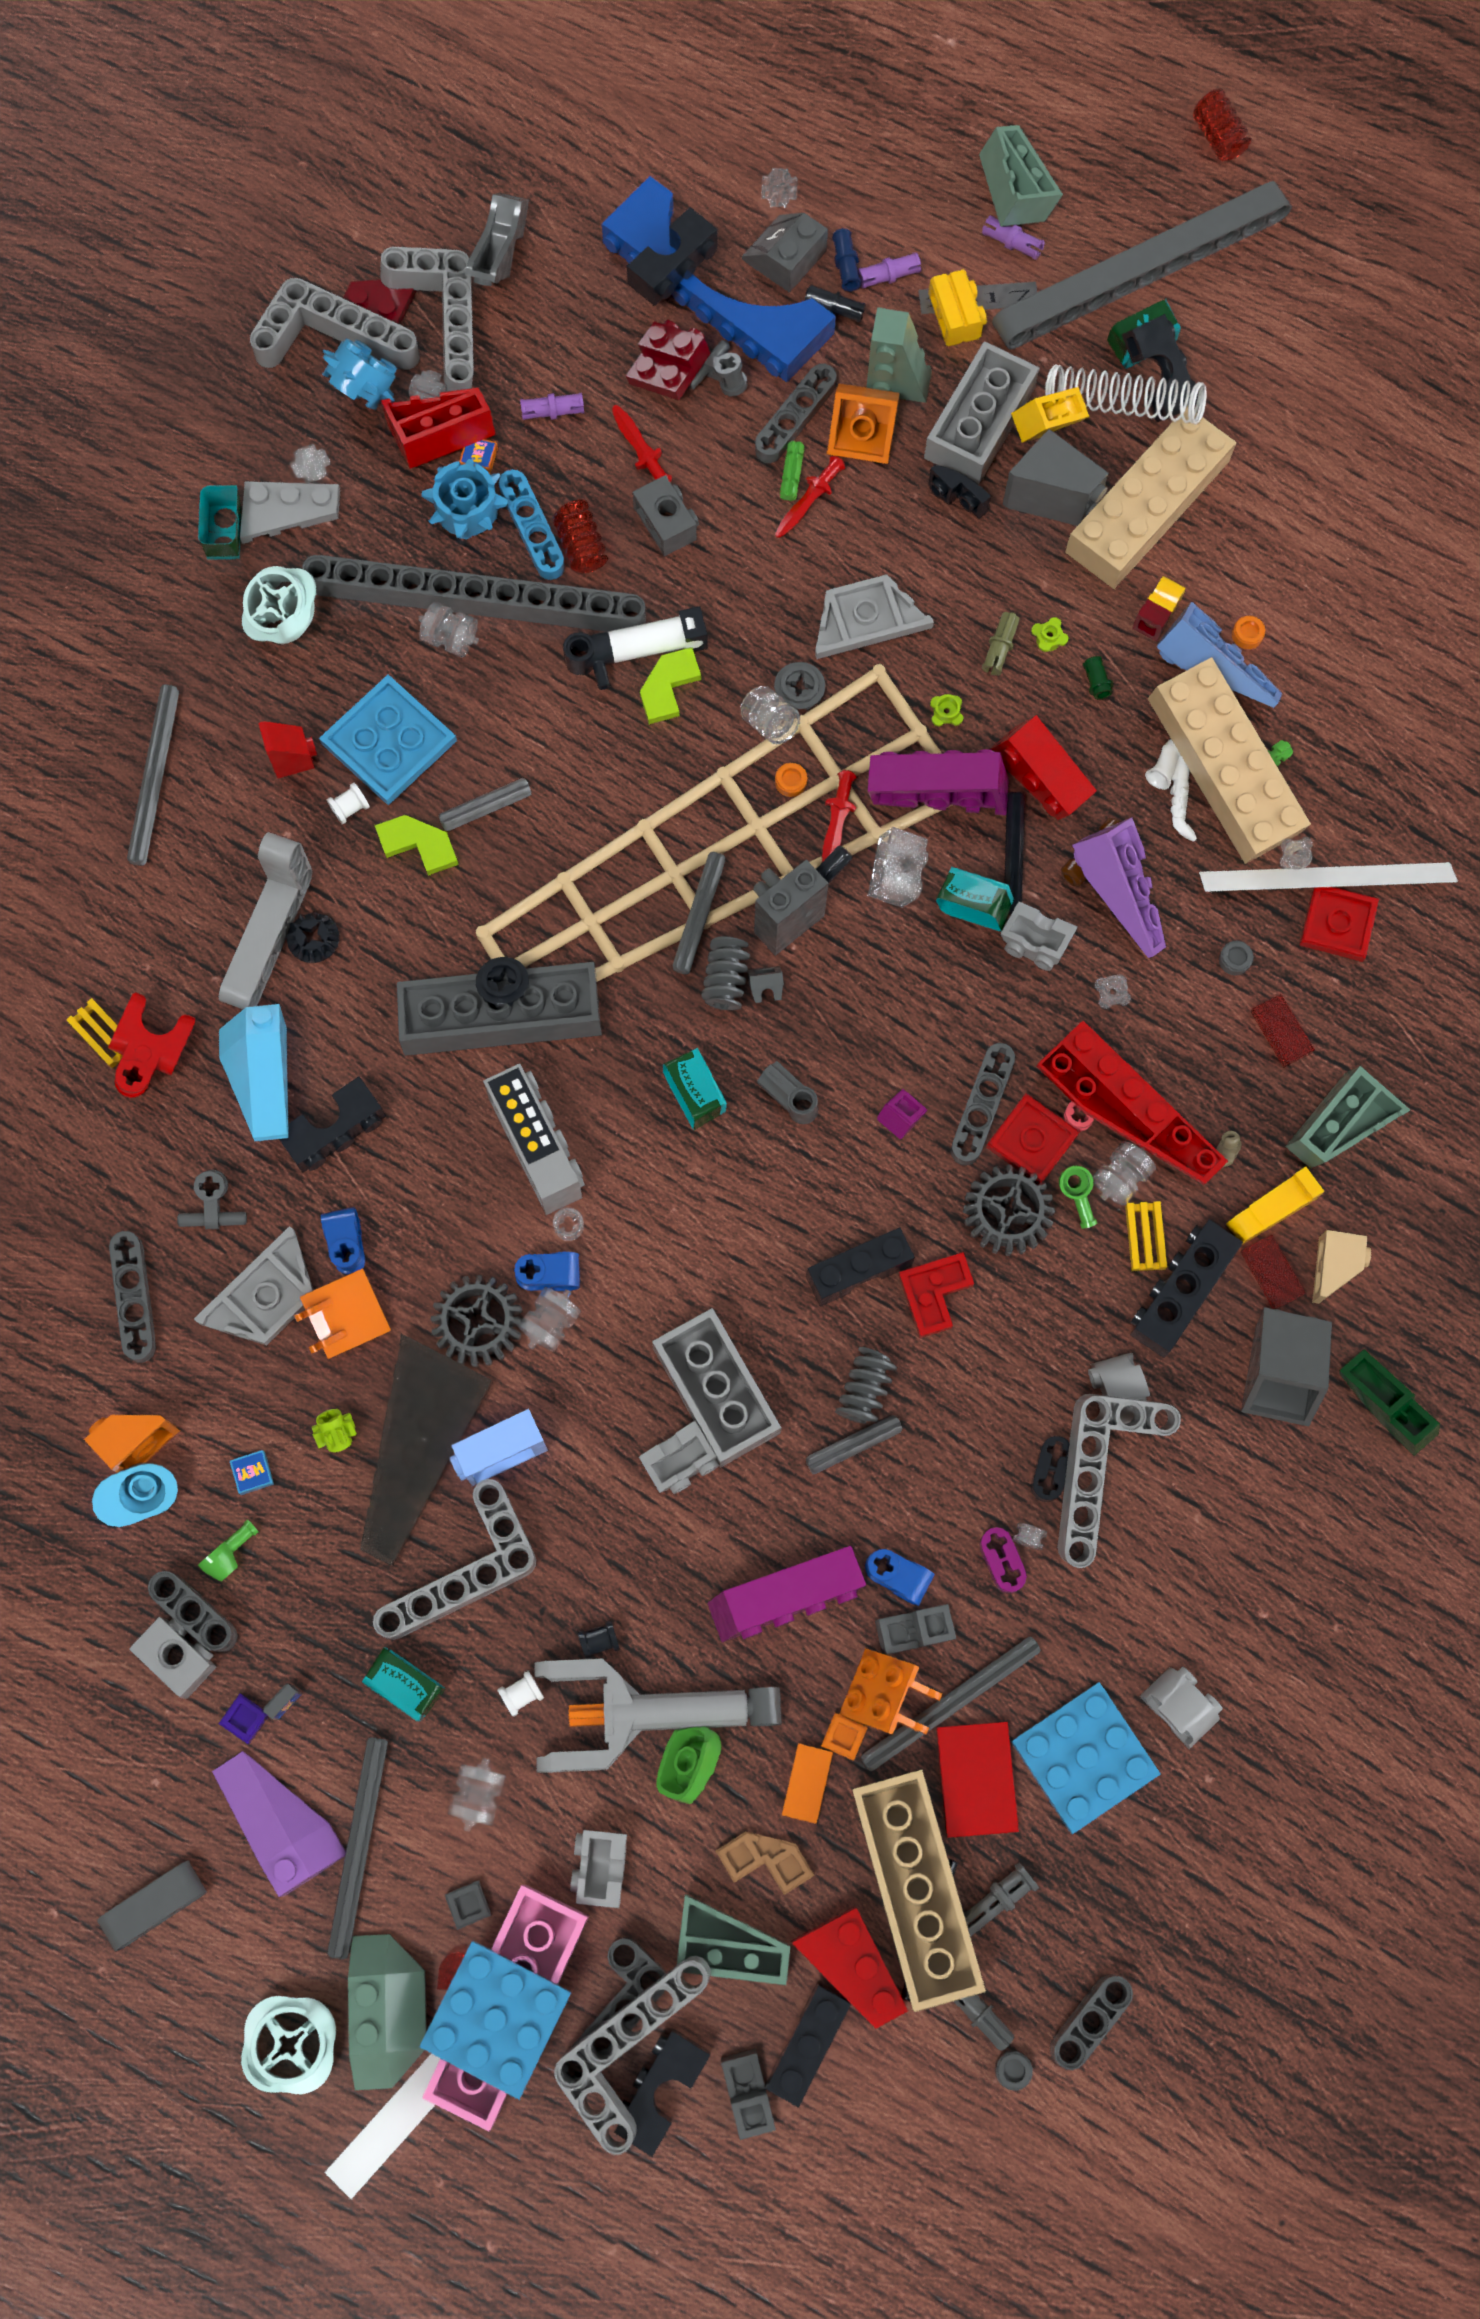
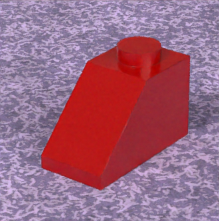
[258,721,317,779]

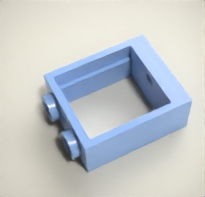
[449,1409,548,1486]

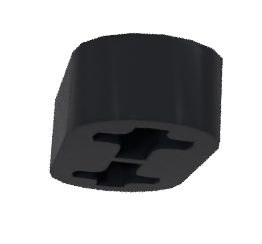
[1031,1436,1070,1502]

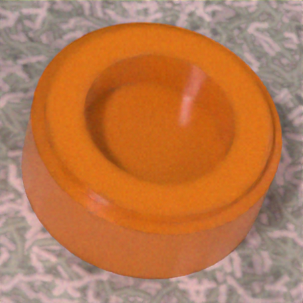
[1232,616,1265,649]
[775,763,807,797]

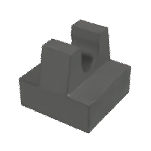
[747,966,784,1003]

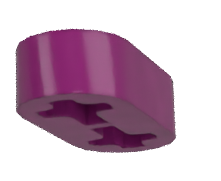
[979,1527,1027,1593]

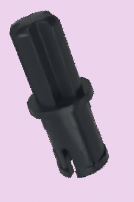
[804,285,866,323]

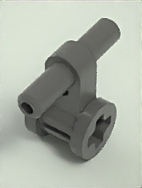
[688,340,748,396]
[177,1169,247,1230]

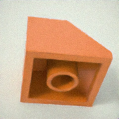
[827,383,900,464]
[84,1415,180,1473]

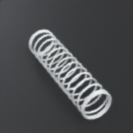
[1045,364,1207,424]

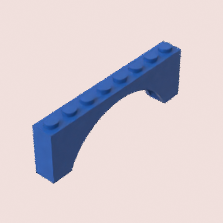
[602,176,836,382]

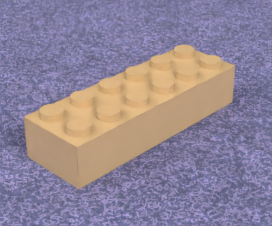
[1066,406,1237,589]
[1148,657,1311,864]
[852,1770,986,2012]

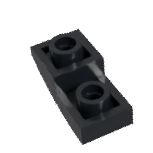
[928,464,991,519]

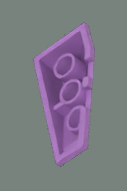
[1073,817,1166,958]
[212,1751,346,1897]

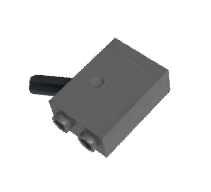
[753,845,853,956]

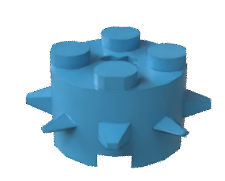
[323,338,397,410]
[421,459,508,539]

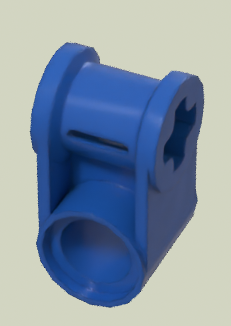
[321,1207,365,1276]
[514,1252,580,1291]
[865,1549,935,1606]

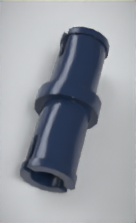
[832,228,861,291]

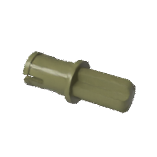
[982,612,1020,676]

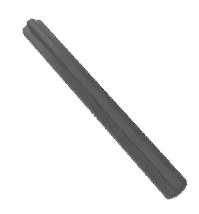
[127,684,179,866]
[861,1637,1041,1771]
[327,1737,388,1959]

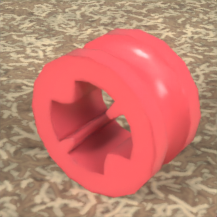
[1064,1101,1094,1132]

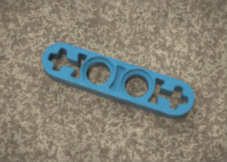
[499,469,565,580]

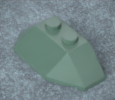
[348,1934,427,2090]

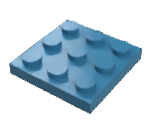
[319,675,457,805]
[1010,1682,1160,1834]
[419,1941,572,2100]

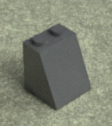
[1002,429,1108,526]
[1241,1307,1332,1427]

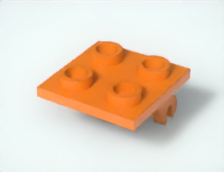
[294,1268,391,1359]
[839,1648,942,1735]

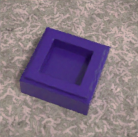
[218,1694,269,1744]

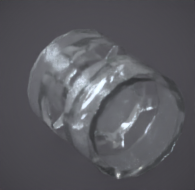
[741,686,800,744]

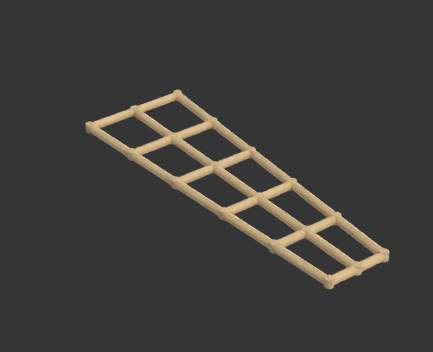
[476,664,952,982]

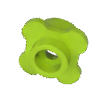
[1032,617,1068,652]
[930,694,963,727]

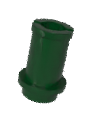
[1083,656,1114,700]

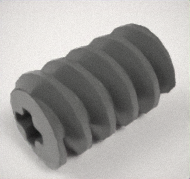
[702,936,750,1010]
[835,1347,897,1424]

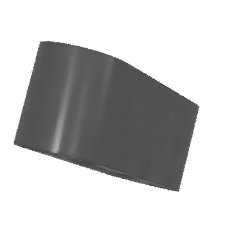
[148,1571,238,1653]
[97,1860,207,1952]
[1049,1974,1133,2070]

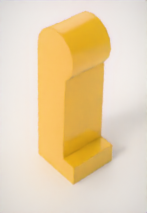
[1226,1167,1324,1245]

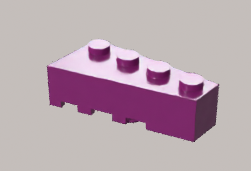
[868,749,1009,815]
[707,1546,866,1643]

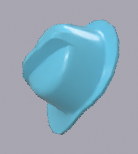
[92,1463,178,1527]

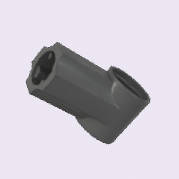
[757,1061,819,1124]

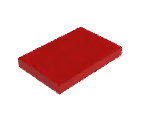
[936,1722,1019,1838]

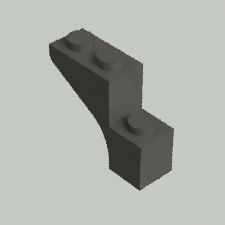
[465,193,529,286]

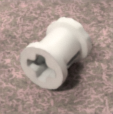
[326,783,370,825]
[498,1671,544,1717]

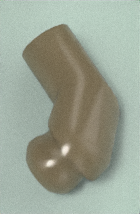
[1216,1131,1242,1167]

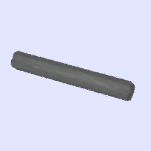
[673,852,725,975]

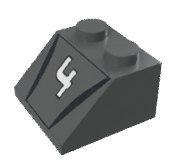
[742,213,828,293]

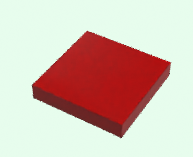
[1299,887,1379,962]
[986,1093,1080,1185]

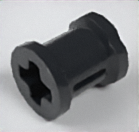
[577,1619,620,1659]

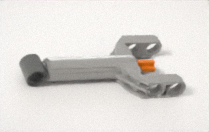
[534,1658,782,1773]

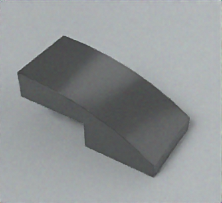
[875,1604,956,1655]
[720,2048,776,2140]

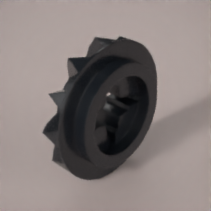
[286,911,340,963]
[476,957,529,1008]

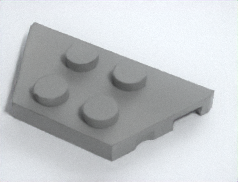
[815,574,934,659]
[194,1226,314,1346]

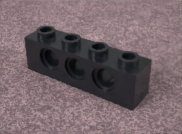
[1130,1220,1243,1358]

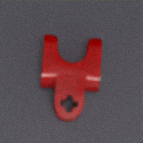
[108,992,195,1098]

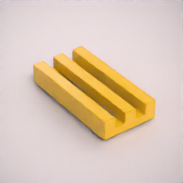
[66,998,123,1069]
[1125,1201,1167,1271]

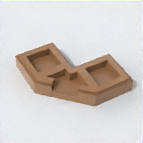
[716,1832,815,1895]

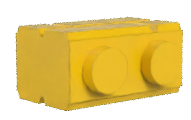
[928,269,987,347]

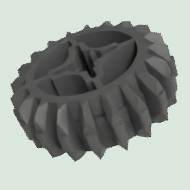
[963,1165,1055,1256]
[430,1275,524,1367]

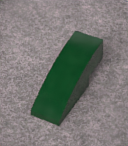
[1339,1349,1440,1456]

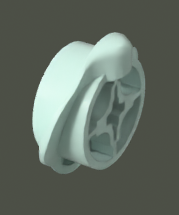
[242,566,316,644]
[241,1996,336,2094]

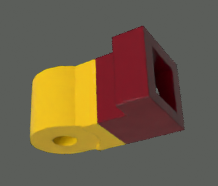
[1132,576,1186,642]

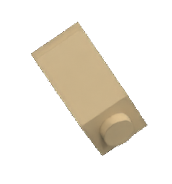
[1312,1230,1371,1304]

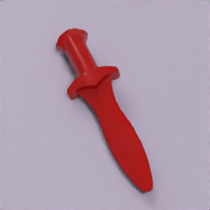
[612,405,672,483]
[775,456,845,538]
[822,770,857,862]

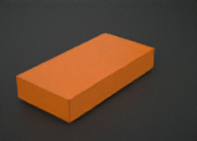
[782,1744,833,1824]

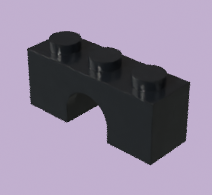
[627,207,718,306]
[1121,314,1199,423]
[279,1076,386,1173]
[806,1227,915,1307]
[765,1983,851,2108]
[614,2028,711,2157]

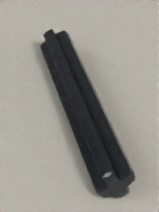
[1004,792,1025,915]

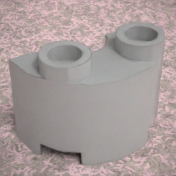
[1001,902,1077,971]
[1088,1353,1150,1424]
[639,1421,720,1494]
[1140,1667,1223,1749]
[570,1830,627,1908]

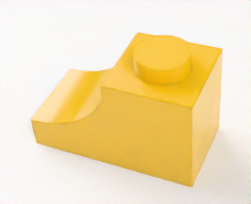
[1011,387,1089,443]

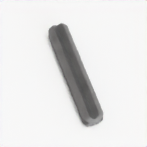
[439,778,531,831]
[806,1415,902,1474]

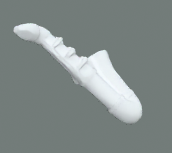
[1145,739,1197,842]

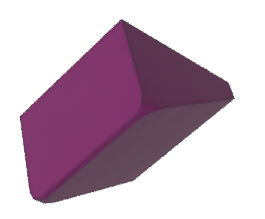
[877,1089,928,1139]

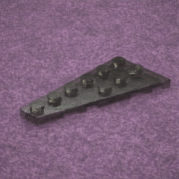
[360,1333,493,1567]

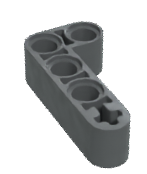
[564,1937,667,2078]

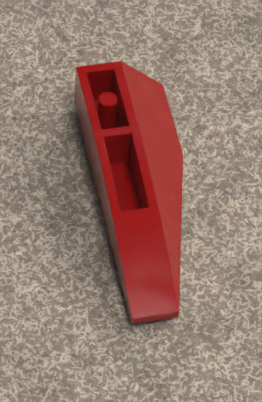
[1036,1021,1228,1185]

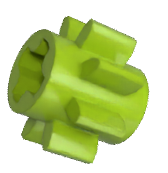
[311,1409,357,1452]

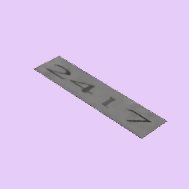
[919,282,1037,314]

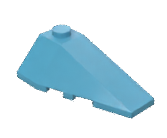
[219,1004,288,1141]

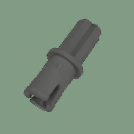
[954,1995,1015,2051]

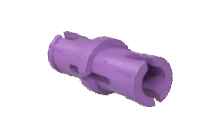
[982,215,1045,260]
[858,252,921,289]
[520,393,584,420]

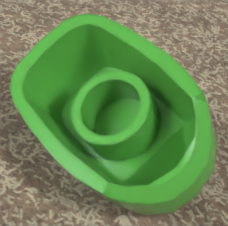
[656,1726,722,1804]

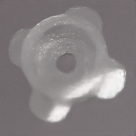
[1279,837,1313,870]
[1095,974,1131,1009]

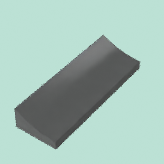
[397,962,602,1056]

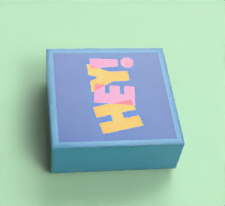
[230,1450,274,1495]

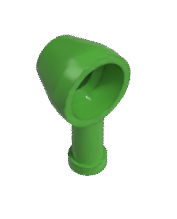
[1059,1165,1098,1229]
[198,1519,259,1582]

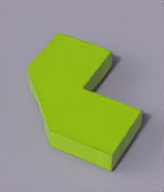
[640,647,701,724]
[375,815,459,875]

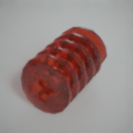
[1193,88,1252,161]
[553,499,609,573]

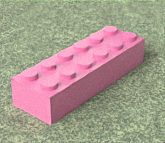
[422,1884,589,2131]

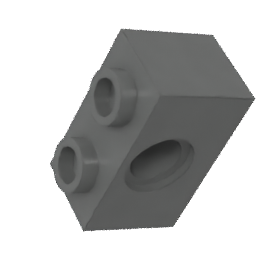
[632,475,699,557]

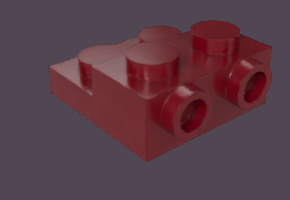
[626,320,711,400]

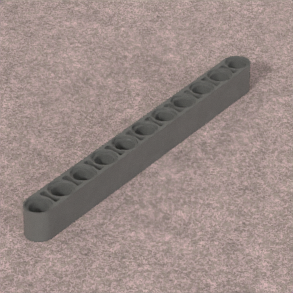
[992,181,1292,349]
[302,555,646,632]

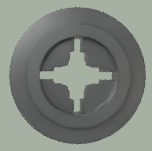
[774,662,825,711]

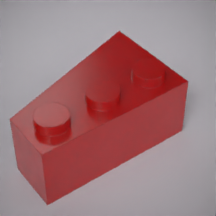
[381,388,496,469]
[989,715,1097,820]
[791,1906,908,2029]

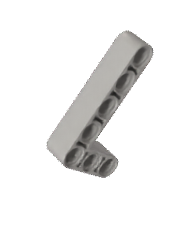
[380,247,473,392]
[250,278,420,370]
[219,832,312,1009]
[1058,1394,1181,1568]
[373,1479,536,1640]
[554,1956,711,2154]

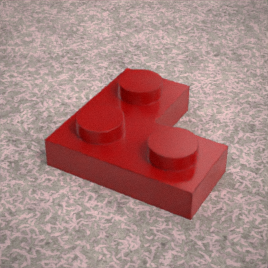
[898,1252,974,1338]

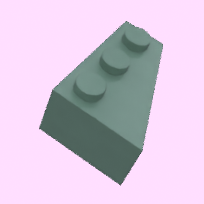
[979,125,1063,226]
[866,307,932,403]
[1285,1066,1410,1168]
[677,1894,790,1985]

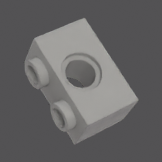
[129,1617,217,1699]

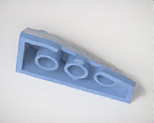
[1157,602,1282,708]

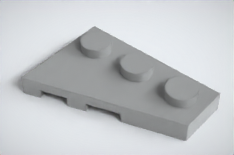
[240,481,340,544]

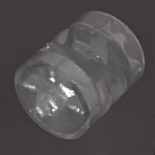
[418,602,479,658]
[1092,1141,1156,1205]
[518,1287,581,1352]
[447,1758,506,1832]

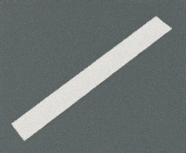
[1199,863,1458,892]
[325,2054,440,2199]

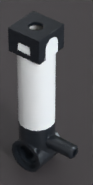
[563,606,708,690]

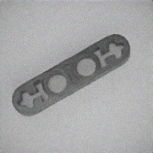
[755,364,836,463]
[950,1043,1015,1166]
[109,1231,156,1363]

